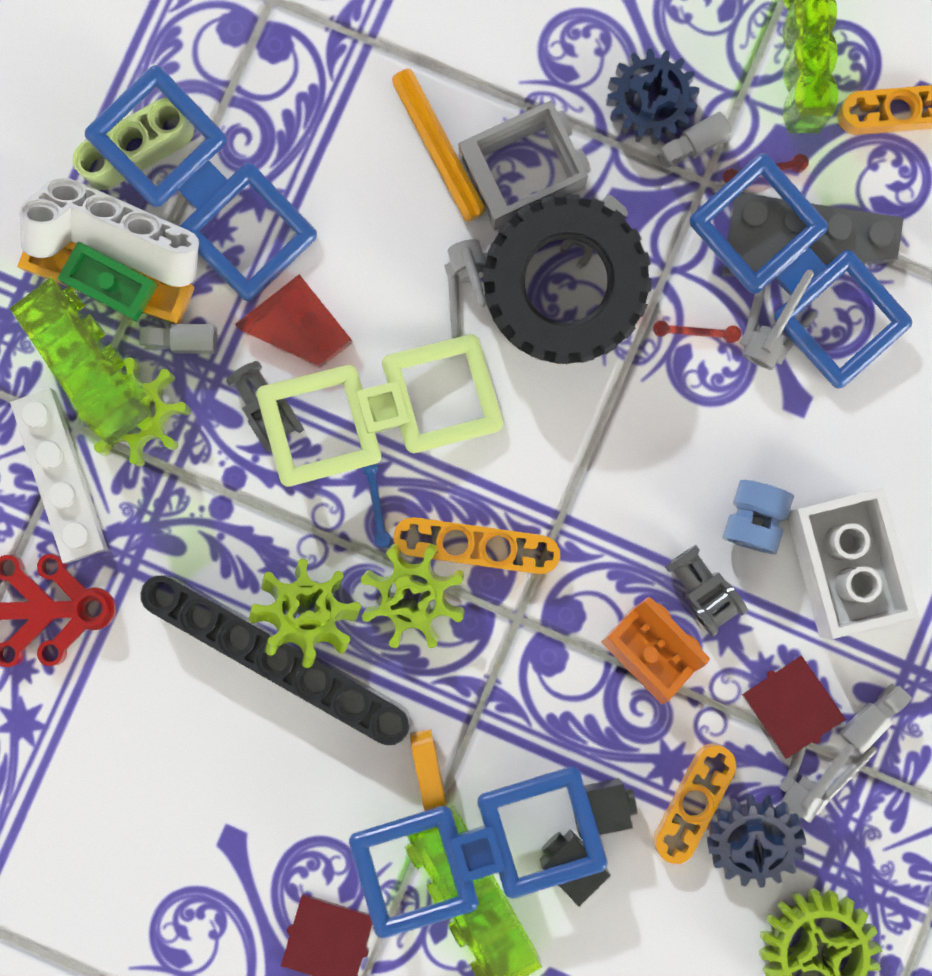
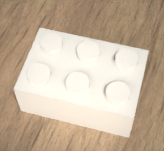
[787,487,919,639]

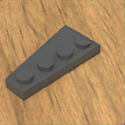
[721,193,904,278]

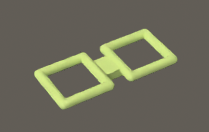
[256,334,503,487]

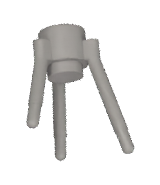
[444,239,488,338]
[739,270,817,370]
[779,744,877,823]

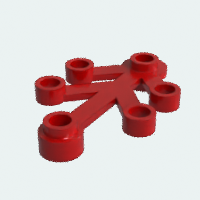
[0,554,116,667]

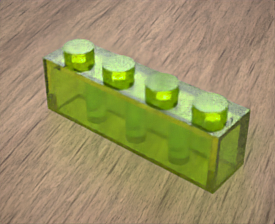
[9,277,152,445]

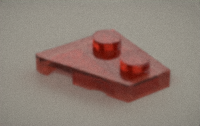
[235,274,353,368]

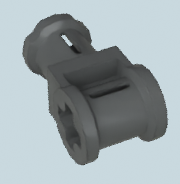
[226,361,305,453]
[665,545,748,637]

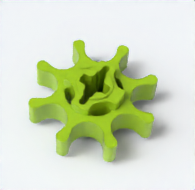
[78,357,191,467]
[361,544,465,648]
[249,559,361,668]

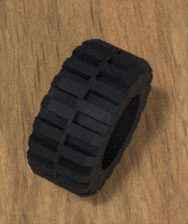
[483,194,652,364]

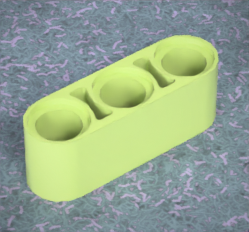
[72,98,194,190]

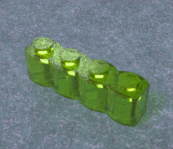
[782,0,838,133]
[405,805,542,976]

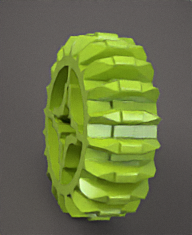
[759,888,882,976]

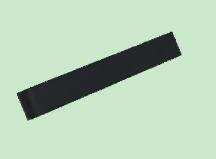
[140,575,411,746]

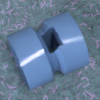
[722,480,794,555]

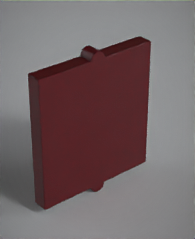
[741,655,846,759]
[281,894,372,976]

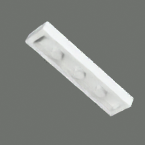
[10,388,108,564]

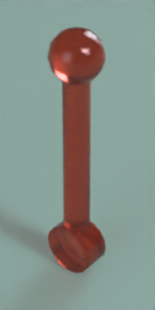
[723,154,809,183]
[653,320,742,343]

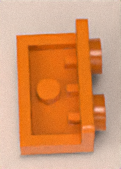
[601,597,710,705]

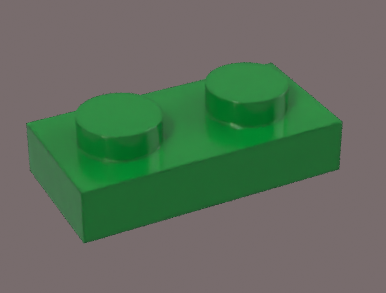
[57,241,158,322]

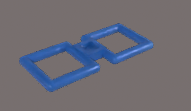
[84,65,317,301]
[689,153,913,389]
[349,766,608,939]

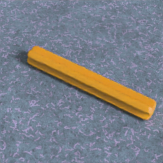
[392,68,485,222]

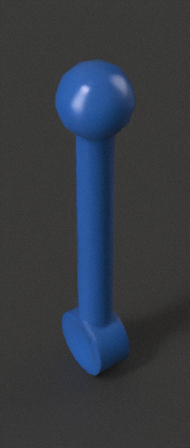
[362,463,392,548]

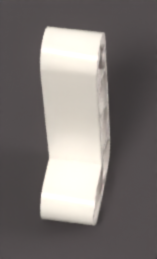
[20,178,199,287]

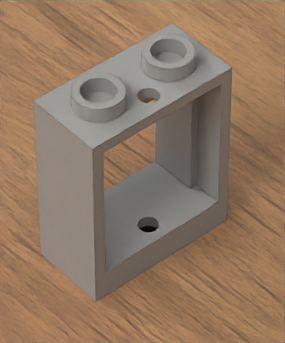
[458,100,591,231]

